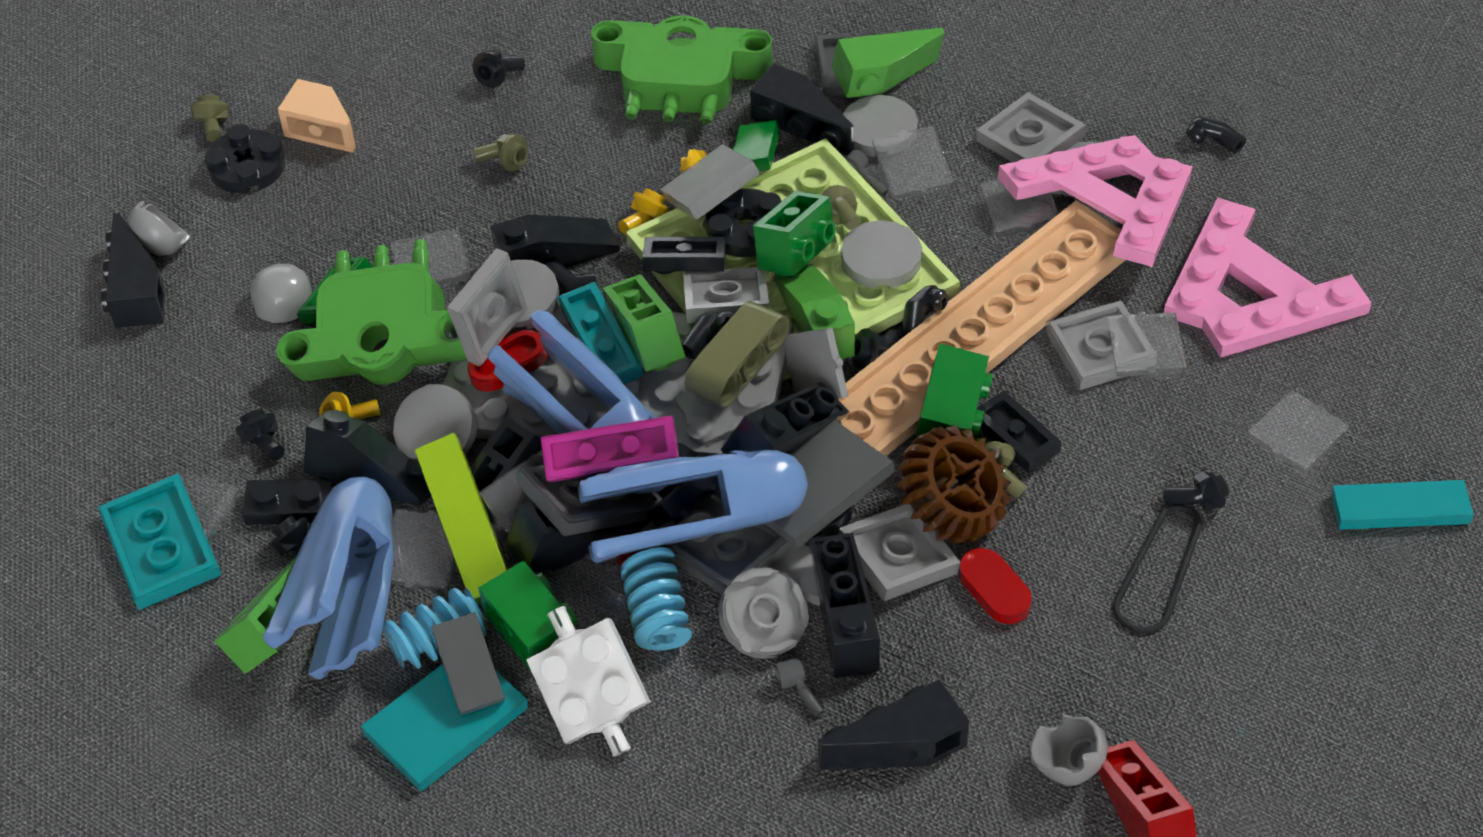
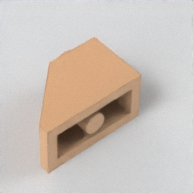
[278,79,356,153]

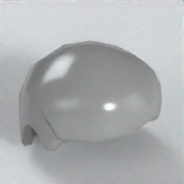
[128,201,190,256]
[250,263,312,323]
[1029,715,1108,786]

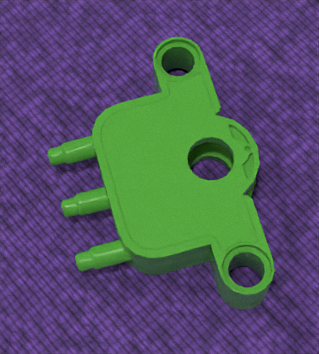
[591,15,773,125]
[276,239,467,385]

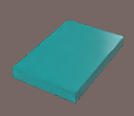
[98,473,222,610]
[361,664,528,792]

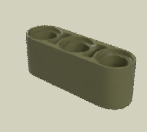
[685,301,789,408]

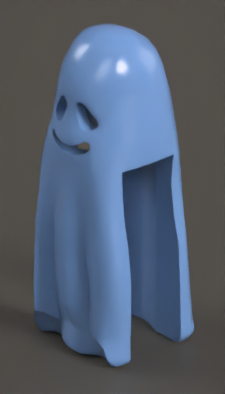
[488,310,667,494]
[578,450,808,564]
[263,477,394,680]

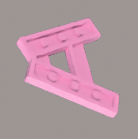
[997,135,1193,267]
[1163,198,1371,358]

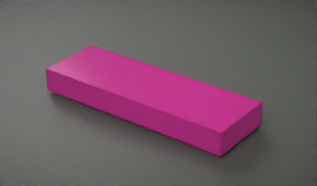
[541,416,679,483]

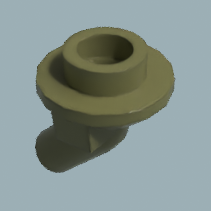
[190,95,228,143]
[473,134,529,172]
[821,185,860,230]
[985,441,1027,499]

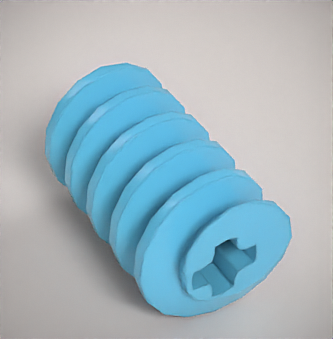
[620,547,692,651]
[383,588,487,669]

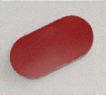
[467,330,547,392]
[959,548,1032,624]

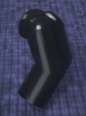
[1186,116,1246,153]
[901,285,949,338]
[681,311,734,359]

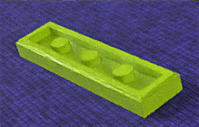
[415,433,508,604]

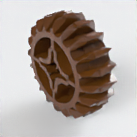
[896,425,1012,544]

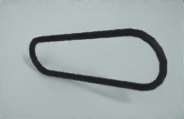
[1113,504,1202,634]

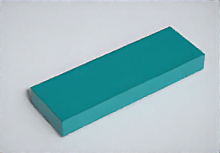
[557,282,644,384]
[1331,480,1474,530]

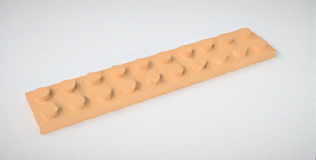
[838,200,1125,456]

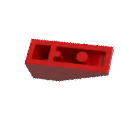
[1097,739,1197,837]

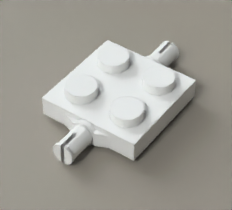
[526,606,651,757]

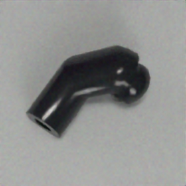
[545,261,597,296]

